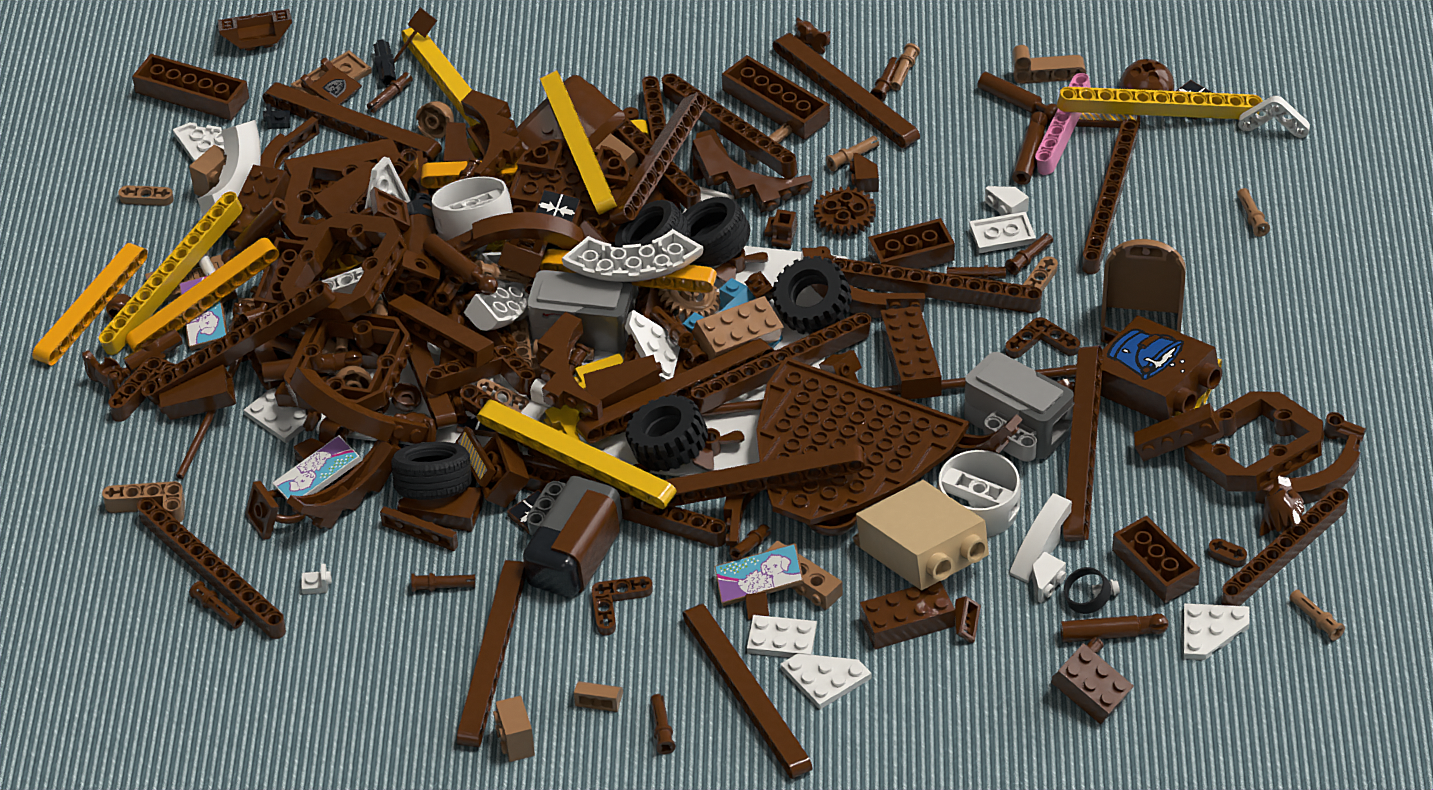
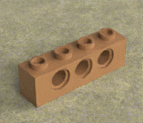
[765,540,843,610]

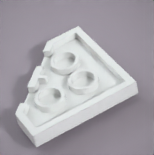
[173,122,224,162]
[365,157,410,216]
[625,310,680,382]
[1184,603,1249,660]
[780,654,872,710]

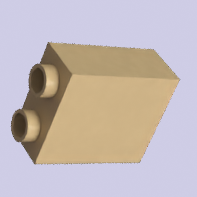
[856,480,989,590]

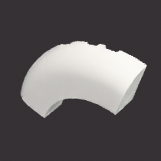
[197,120,261,216]
[562,229,703,282]
[464,252,529,331]

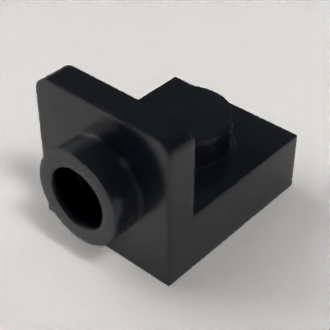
[263,104,291,129]

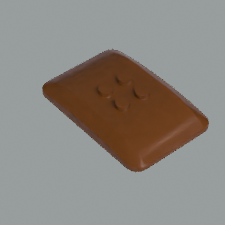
[516,75,625,152]

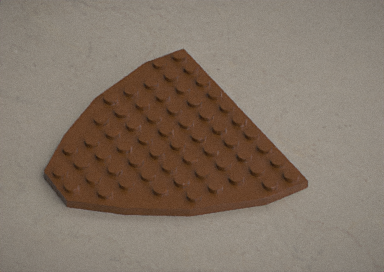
[756,357,969,525]

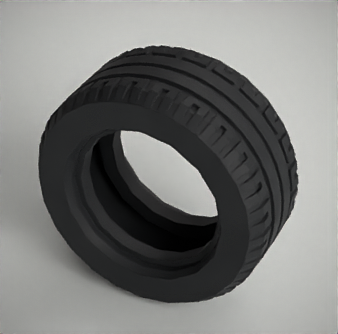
[683,196,751,267]
[615,200,691,248]
[391,442,472,500]

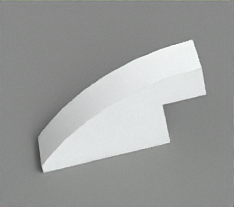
[1009,493,1072,583]

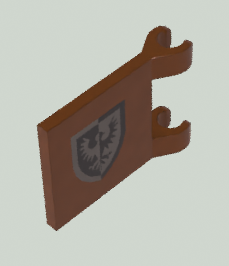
[300,58,362,105]

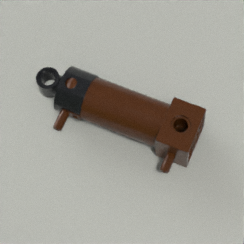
[387,193,441,305]

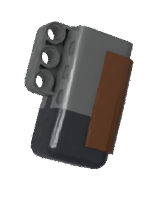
[523,476,623,598]

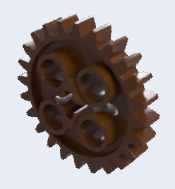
[814,186,876,236]

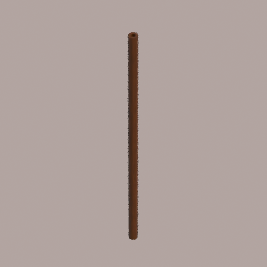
[176,303,268,479]

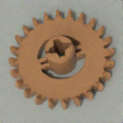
[658,286,721,320]

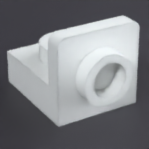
[302,564,332,594]

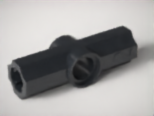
[373,39,396,87]

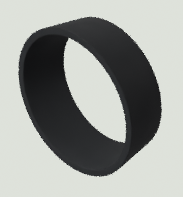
[1064,567,1111,614]

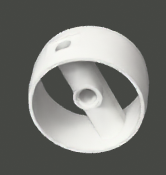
[432,177,513,241]
[937,450,1021,537]

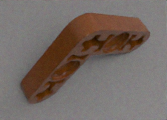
[1005,317,1080,358]
[592,576,653,635]

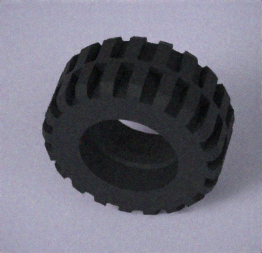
[772,256,852,335]
[625,395,708,472]

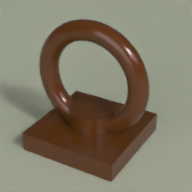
[359,187,410,245]
[245,481,306,540]

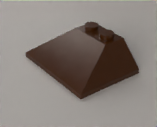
[218,9,292,51]

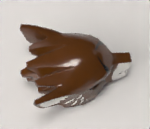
[1259,476,1304,536]

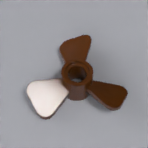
[714,248,768,283]
[692,428,745,472]

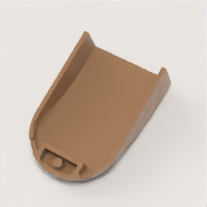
[1101,239,1186,333]

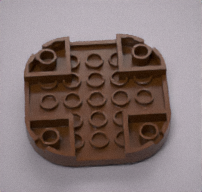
[509,139,630,238]

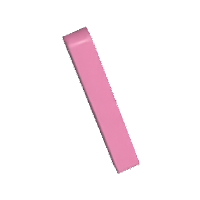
[1035,73,1091,175]

